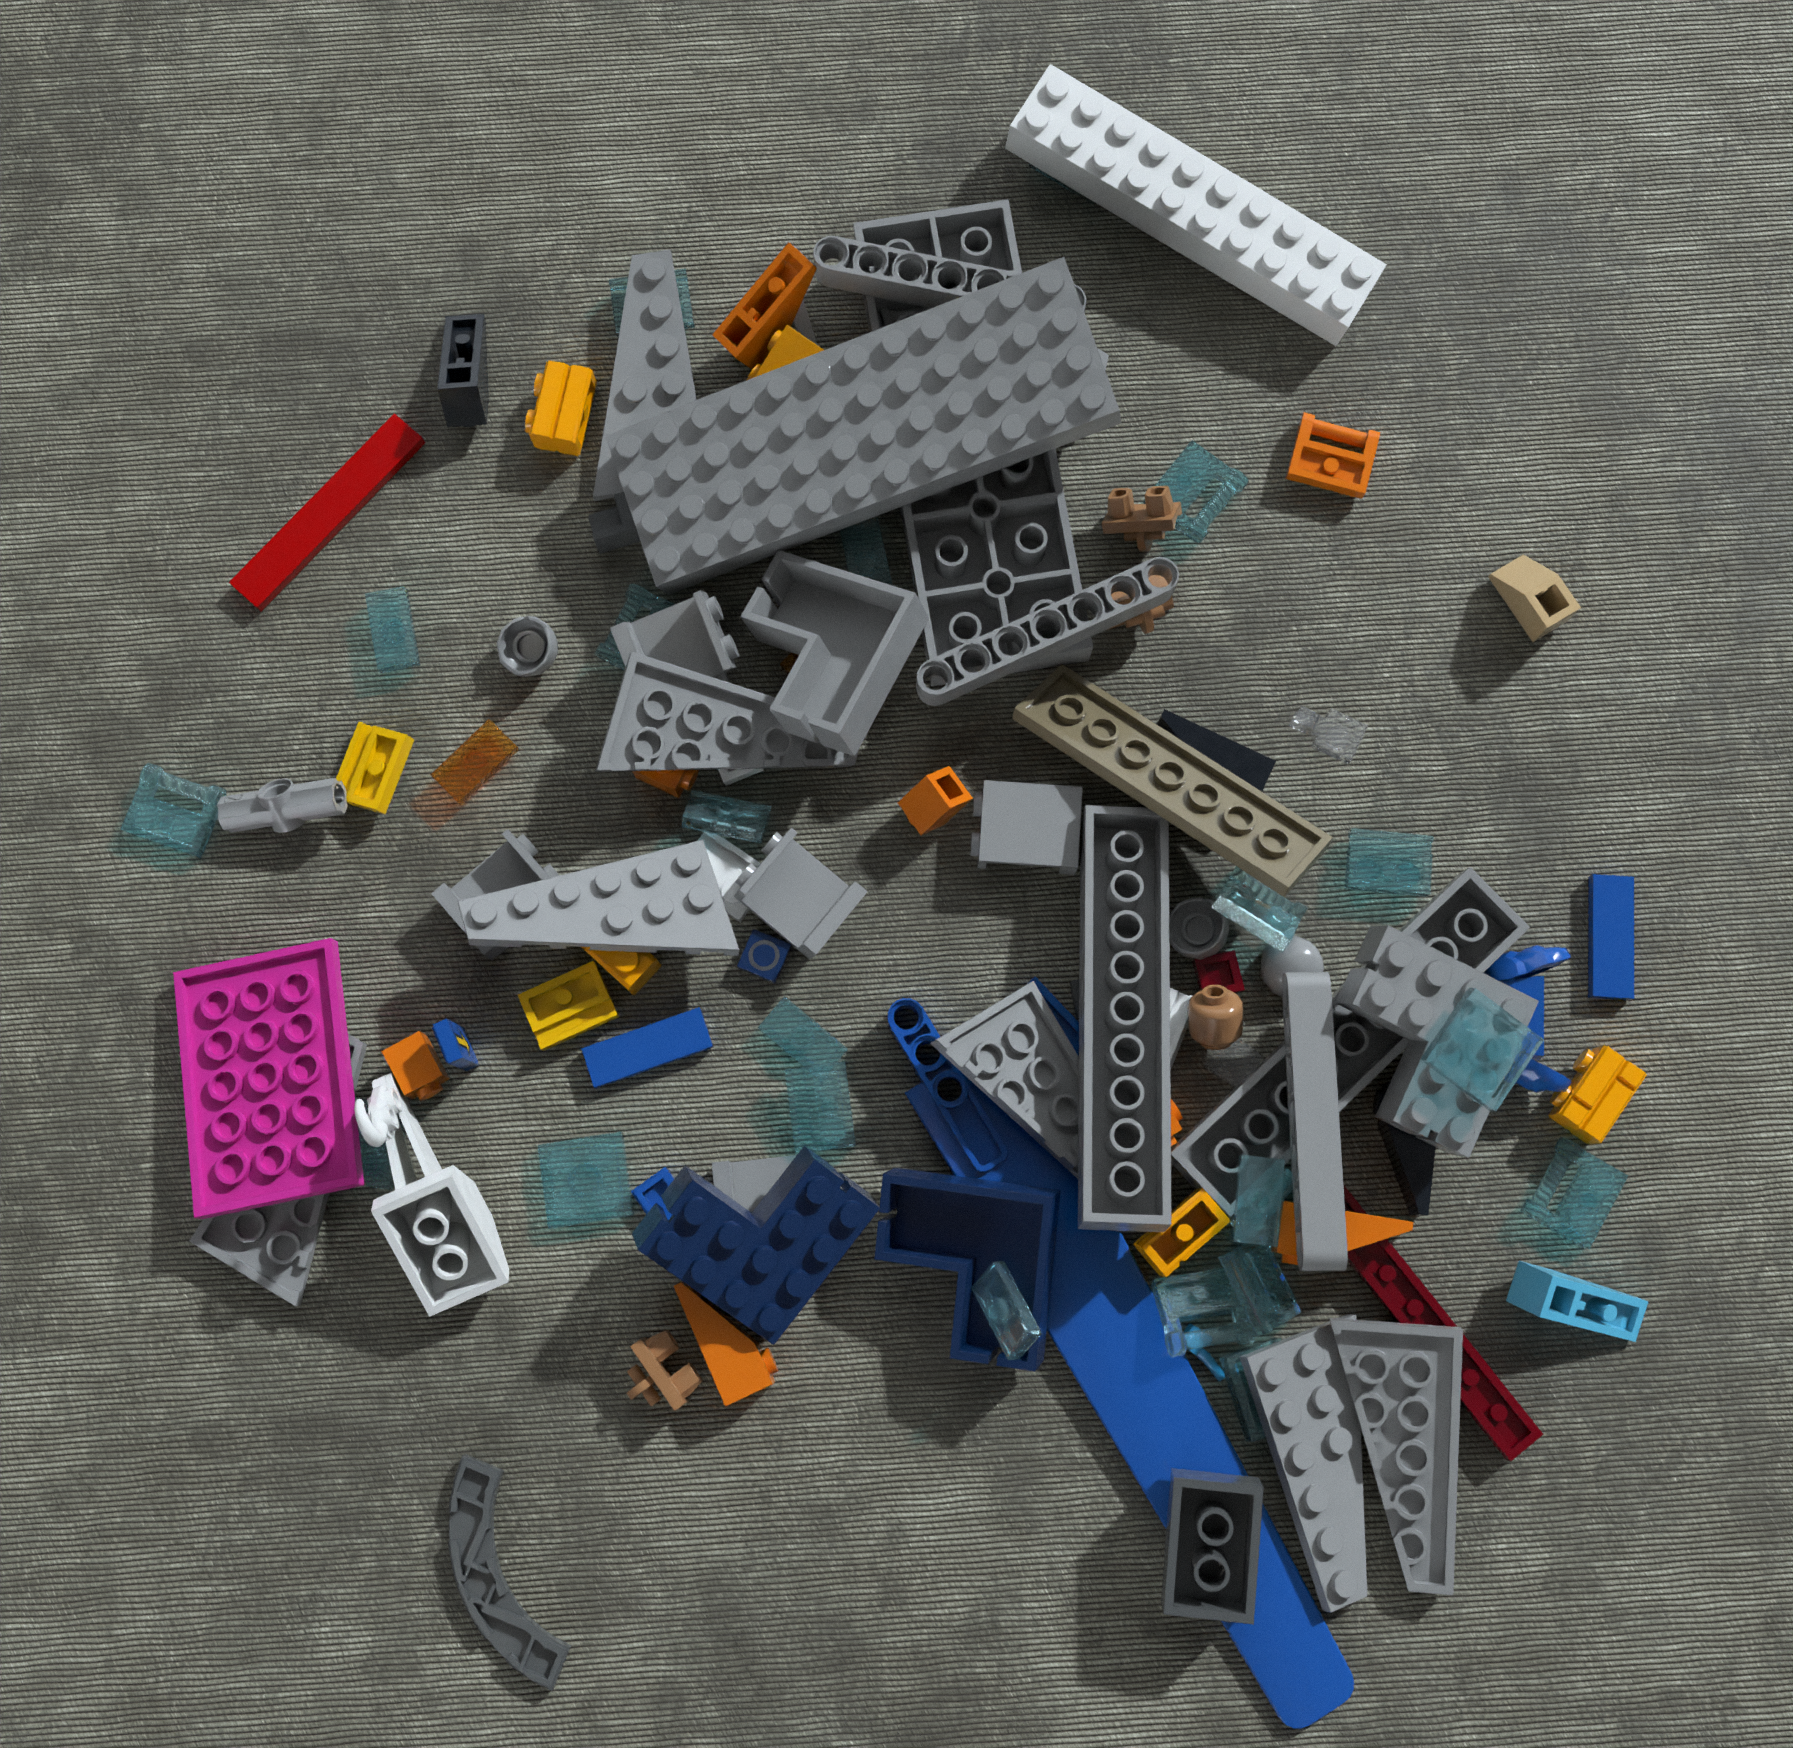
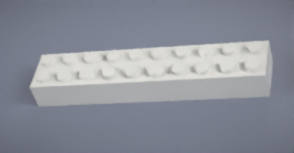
[1005,64,1387,346]

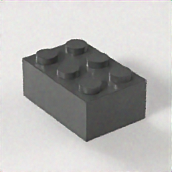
[1161,1468,1264,1625]

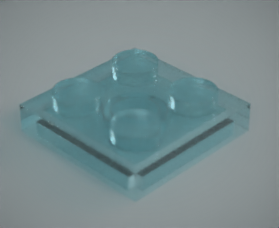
[1420,988,1544,1112]
[538,1132,634,1229]

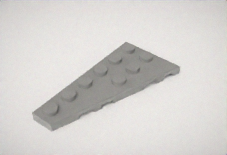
[593,249,697,501]
[595,652,859,772]
[458,840,739,956]
[930,981,1079,1179]
[189,1033,367,1307]
[1240,1314,1367,1613]
[1329,1318,1463,1595]

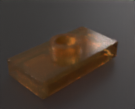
[430,719,520,805]

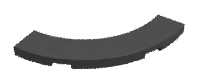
[448,1454,572,1691]

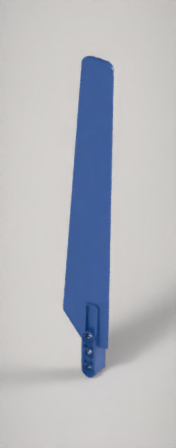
[888,998,1354,1729]

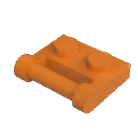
[1285,412,1380,499]

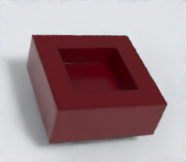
[1192,950,1245,993]

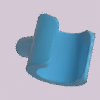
[1180,1323,1226,1381]

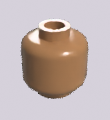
[1188,985,1243,1050]

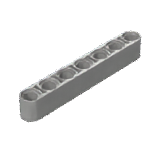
[813,236,1086,313]
[916,557,1179,706]
[1282,972,1348,1271]

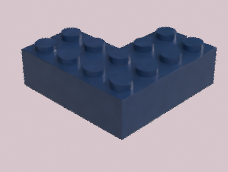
[632,1145,880,1345]
[874,1168,1061,1372]

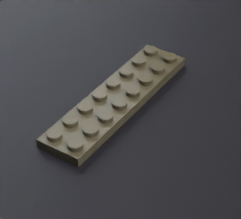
[1012,664,1333,898]

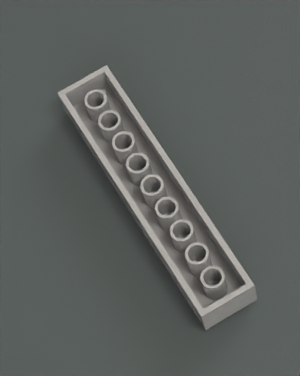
[1078,805,1171,1232]
[1171,867,1530,1217]

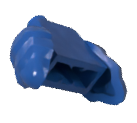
[1483,945,1572,1093]

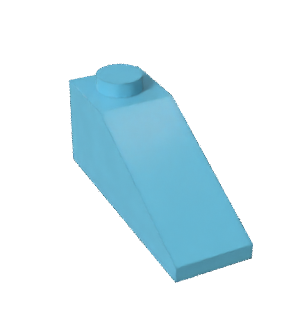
[1506,1261,1648,1342]

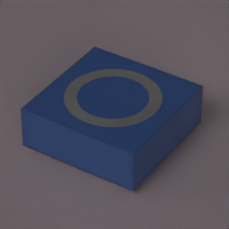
[737,929,792,984]

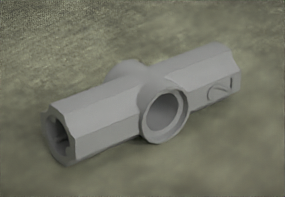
[217,778,348,833]

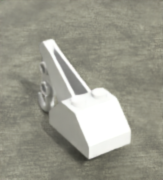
[354,1072,509,1317]

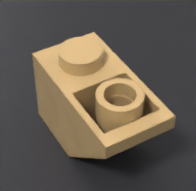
[1488,555,1581,642]

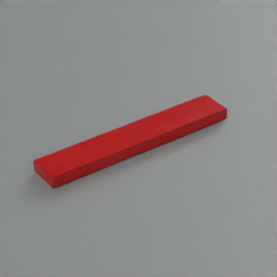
[229,413,426,612]

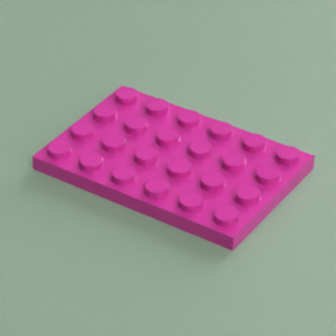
[173,938,364,1219]

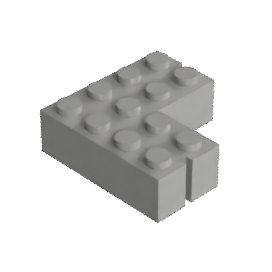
[740,550,929,757]
[1335,925,1539,1158]

